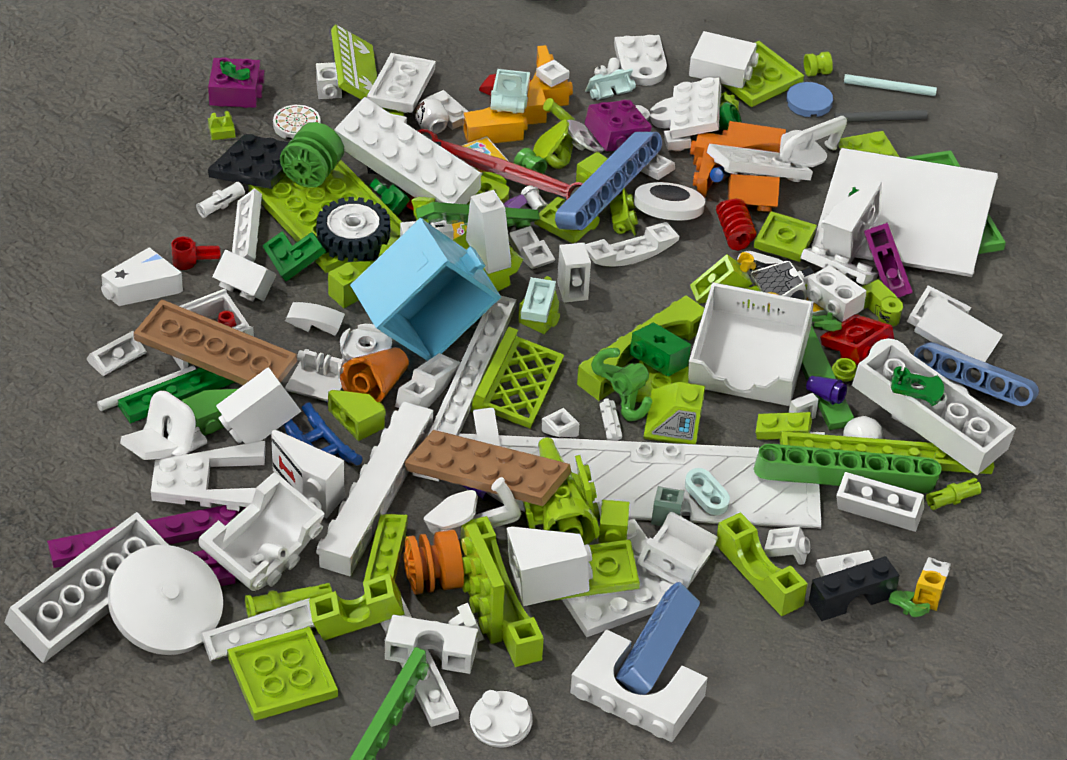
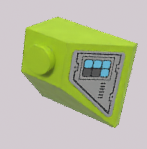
[643,382,705,445]

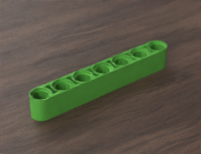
[753,444,942,493]

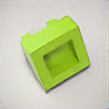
[208,111,235,140]

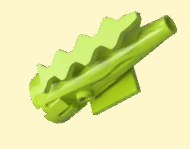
[522,437,600,545]

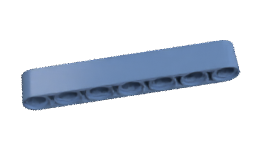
[555,132,662,230]

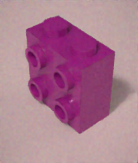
[208,57,265,108]
[584,100,652,151]

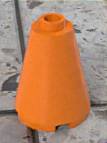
[340,347,409,402]

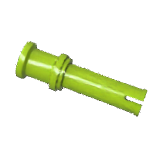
[245,583,332,618]

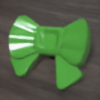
[812,312,842,331]
[889,591,930,617]

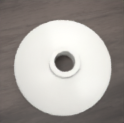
[567,120,605,153]

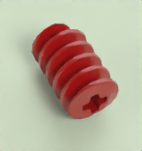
[716,198,757,251]

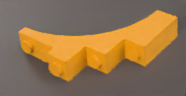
[463,45,573,143]

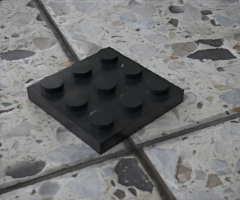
[208,134,290,189]

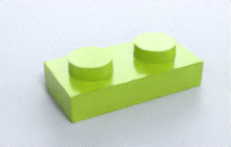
[755,412,812,440]

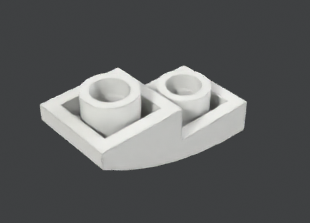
[285,302,345,336]

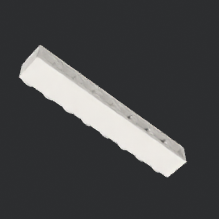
[316,401,433,576]

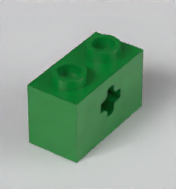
[630,322,692,377]

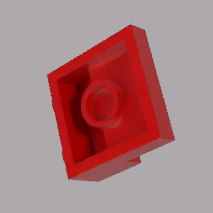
[820,314,894,365]

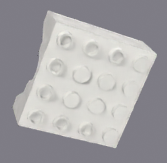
[688,282,813,406]

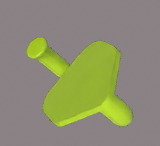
[533,98,576,169]

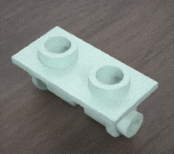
[585,69,636,100]

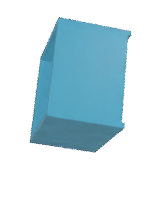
[350,218,501,361]

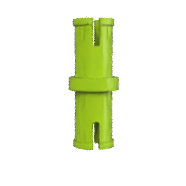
[926,478,982,510]

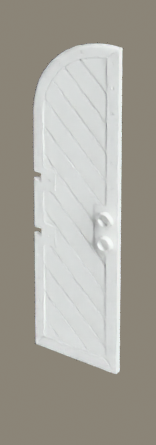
[458,433,821,529]

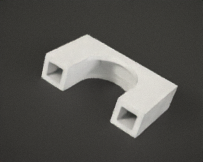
[570,629,708,742]

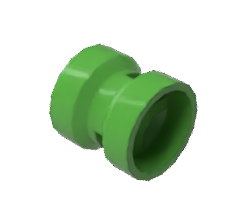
[514,148,547,174]

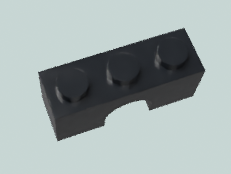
[809,556,900,621]

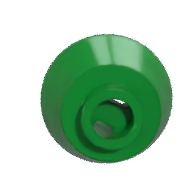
[719,102,742,133]

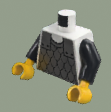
[737,252,814,311]

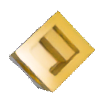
[913,557,951,611]

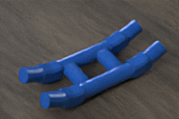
[283,402,363,465]

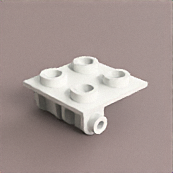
[285,349,346,402]

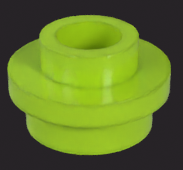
[832,358,857,382]

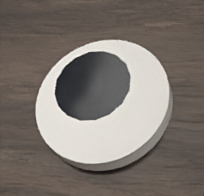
[634,182,705,220]

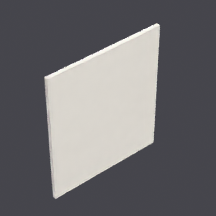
[811,148,998,277]

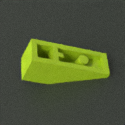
[328,261,375,308]

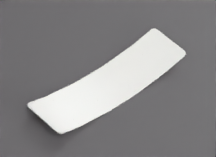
[473,408,501,446]

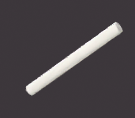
[97,365,196,411]

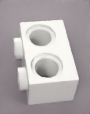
[807,265,866,322]

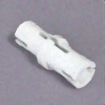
[196,182,245,218]

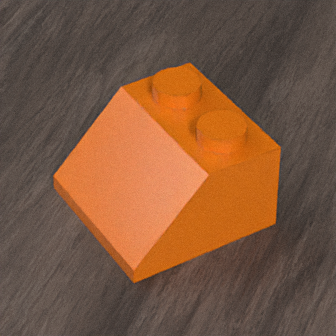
[728,174,780,212]

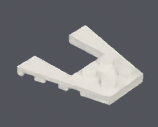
[151,441,266,511]

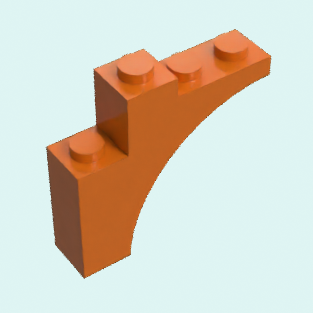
[690,121,786,198]

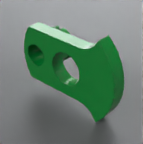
[890,366,944,406]

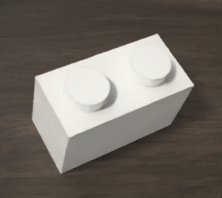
[557,243,591,303]
[212,250,277,302]

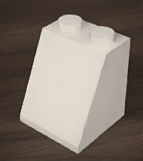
[507,527,593,606]

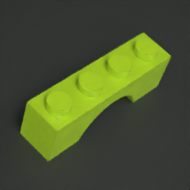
[716,512,808,617]

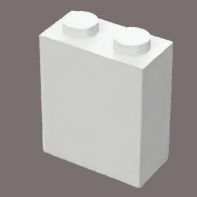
[689,31,759,88]
[216,367,301,444]

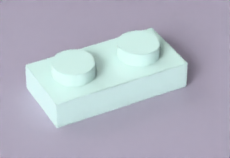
[521,277,556,323]

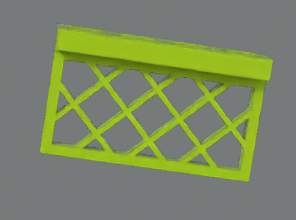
[470,327,564,429]

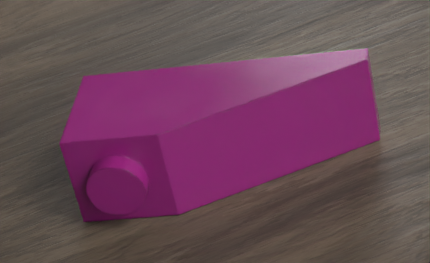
[864,222,913,298]

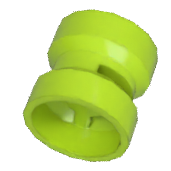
[803,51,833,77]

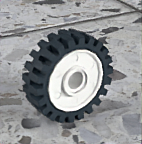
[316,197,391,262]

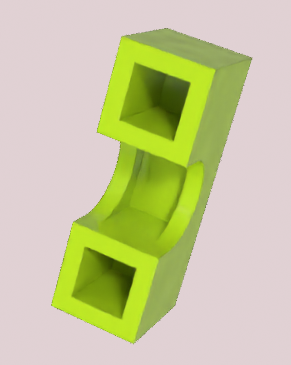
[309,573,405,641]

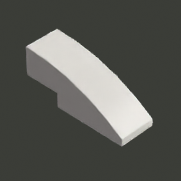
[395,353,461,408]

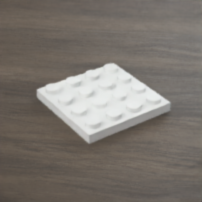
[562,519,673,637]

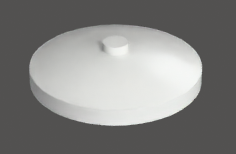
[108,545,223,655]

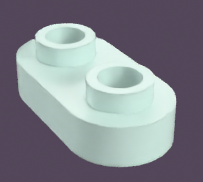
[685,468,730,515]

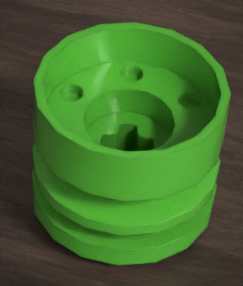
[280,122,344,188]

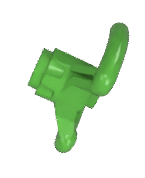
[591,348,652,421]

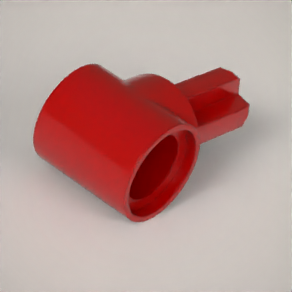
[171,236,221,270]

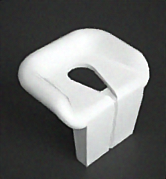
[120,391,196,460]

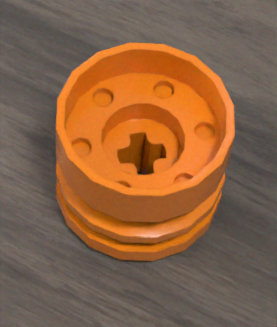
[404,530,464,595]

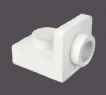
[764,526,810,565]

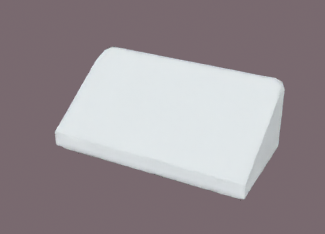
[87,331,147,376]

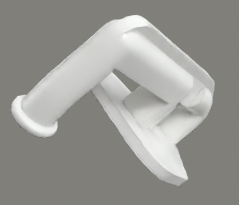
[780,116,847,167]
[424,477,521,539]

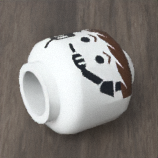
[414,99,449,134]

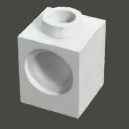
[316,62,342,99]

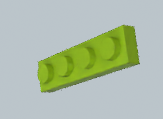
[364,514,408,582]

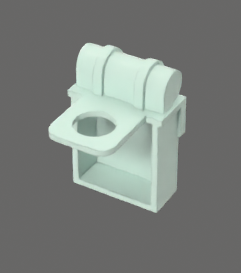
[490,69,530,114]

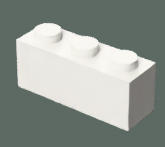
[836,472,924,532]

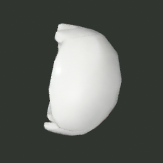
[843,416,884,439]

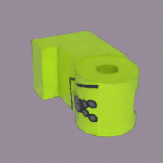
[862,279,903,327]

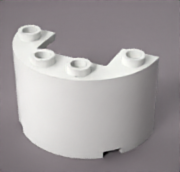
[199,472,325,591]

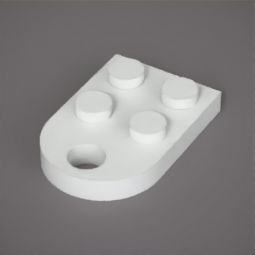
[614,35,667,86]

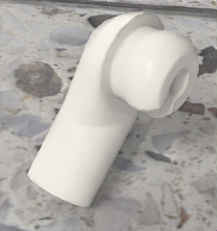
[251,543,289,568]

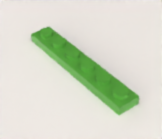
[416,202,540,229]
[350,647,429,760]

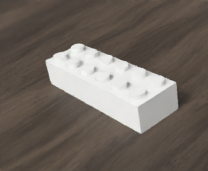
[334,97,481,204]
[852,340,1016,475]
[4,512,168,663]

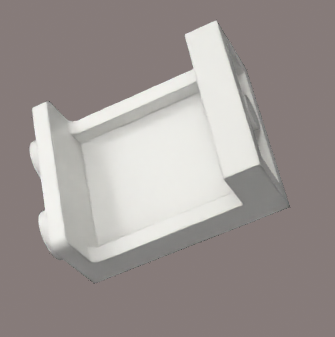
[637,512,718,588]

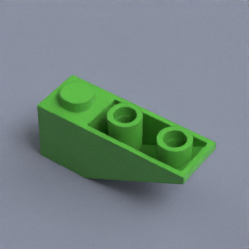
[182,389,238,436]

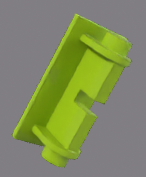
[610,188,638,236]

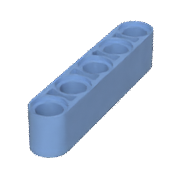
[914,342,1039,406]
[616,582,700,695]

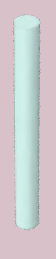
[844,74,937,96]

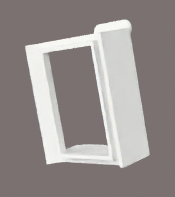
[163,288,254,370]

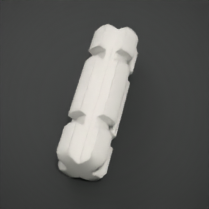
[600,398,622,441]

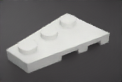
[801,246,878,285]

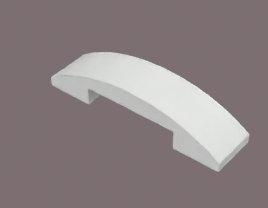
[585,222,680,267]

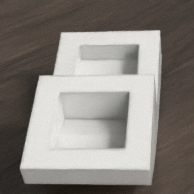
[508,226,555,269]

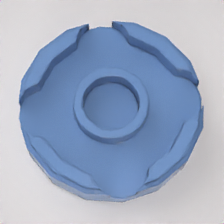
[786,82,833,117]

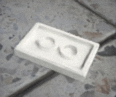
[914,296,1002,370]

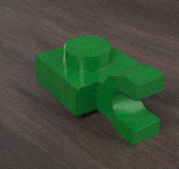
[370,178,411,216]

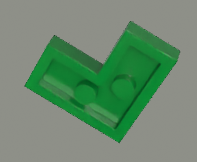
[262,231,326,281]

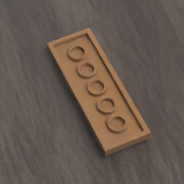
[133,299,297,385]
[404,430,572,506]

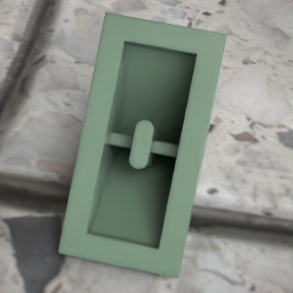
[651,486,684,526]

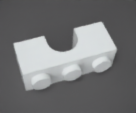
[385,615,478,674]

